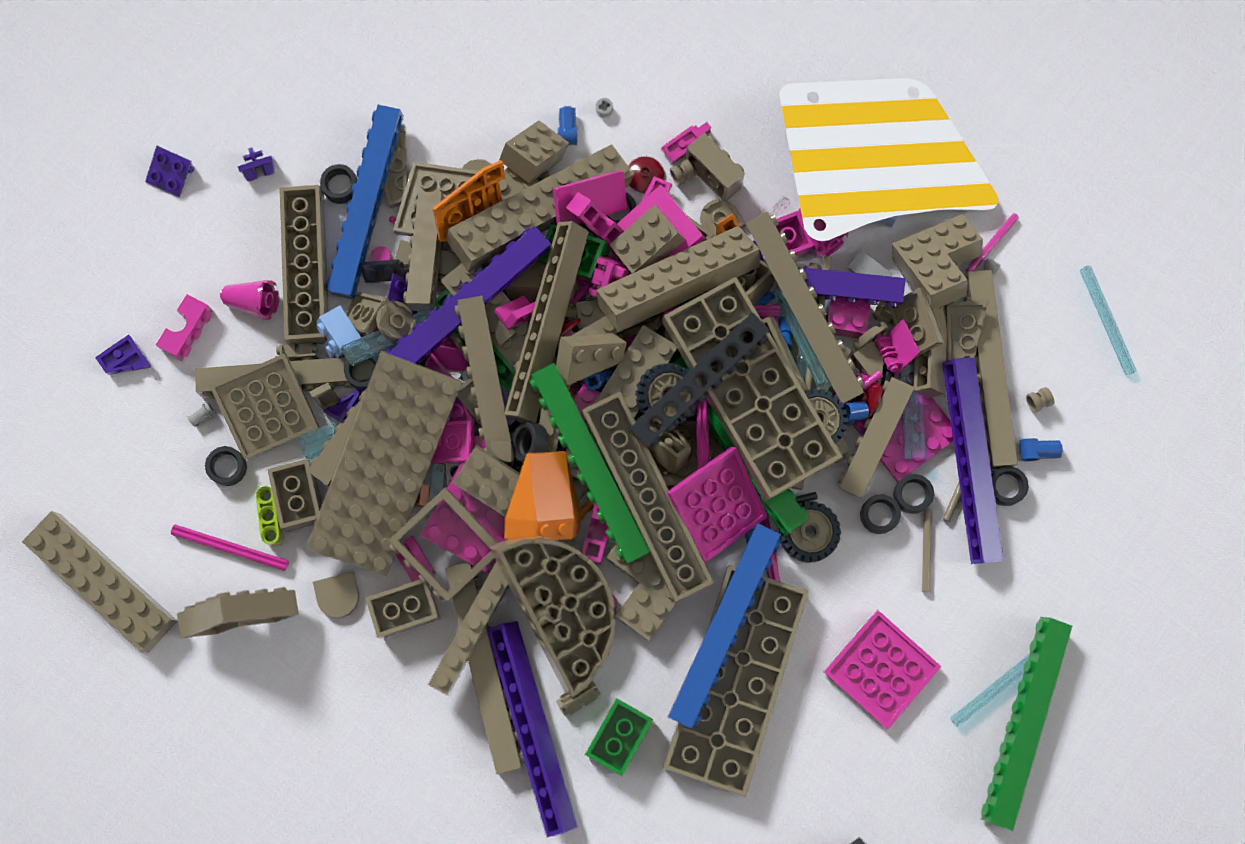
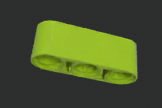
[256,486,284,547]

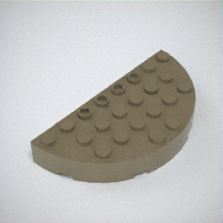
[490,538,616,697]

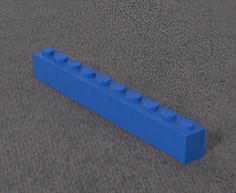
[326,104,404,300]
[667,524,782,729]

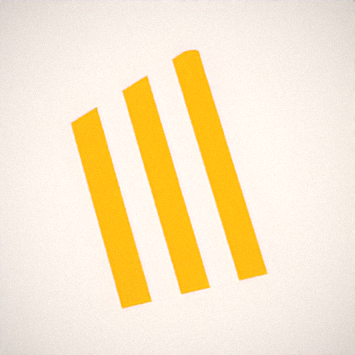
[779,78,998,241]

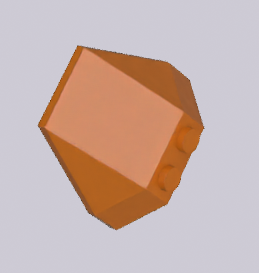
[433,160,505,242]
[505,451,581,540]

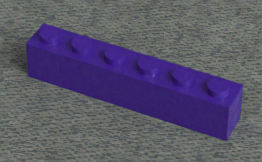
[781,267,906,307]

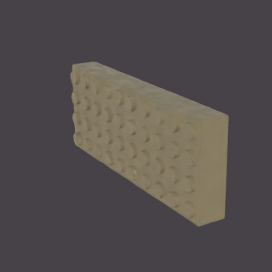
[662,277,842,501]
[306,351,462,576]
[663,565,809,797]

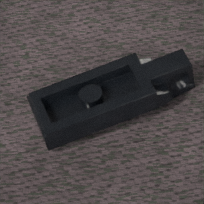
[360,259,410,283]

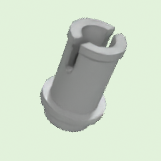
[187,403,215,427]

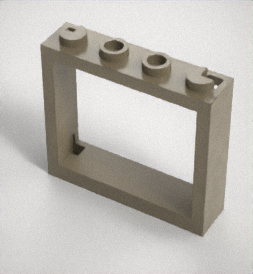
[389,487,499,602]

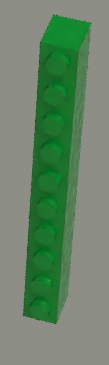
[671,357,809,537]
[529,363,650,564]
[981,617,1073,831]

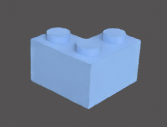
[316,305,362,358]

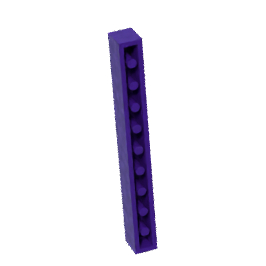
[385,226,551,364]
[942,358,1004,564]
[487,621,578,838]

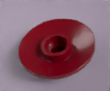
[628,156,665,193]
[559,318,581,339]
[857,382,882,420]

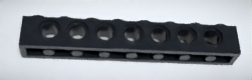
[629,312,770,449]

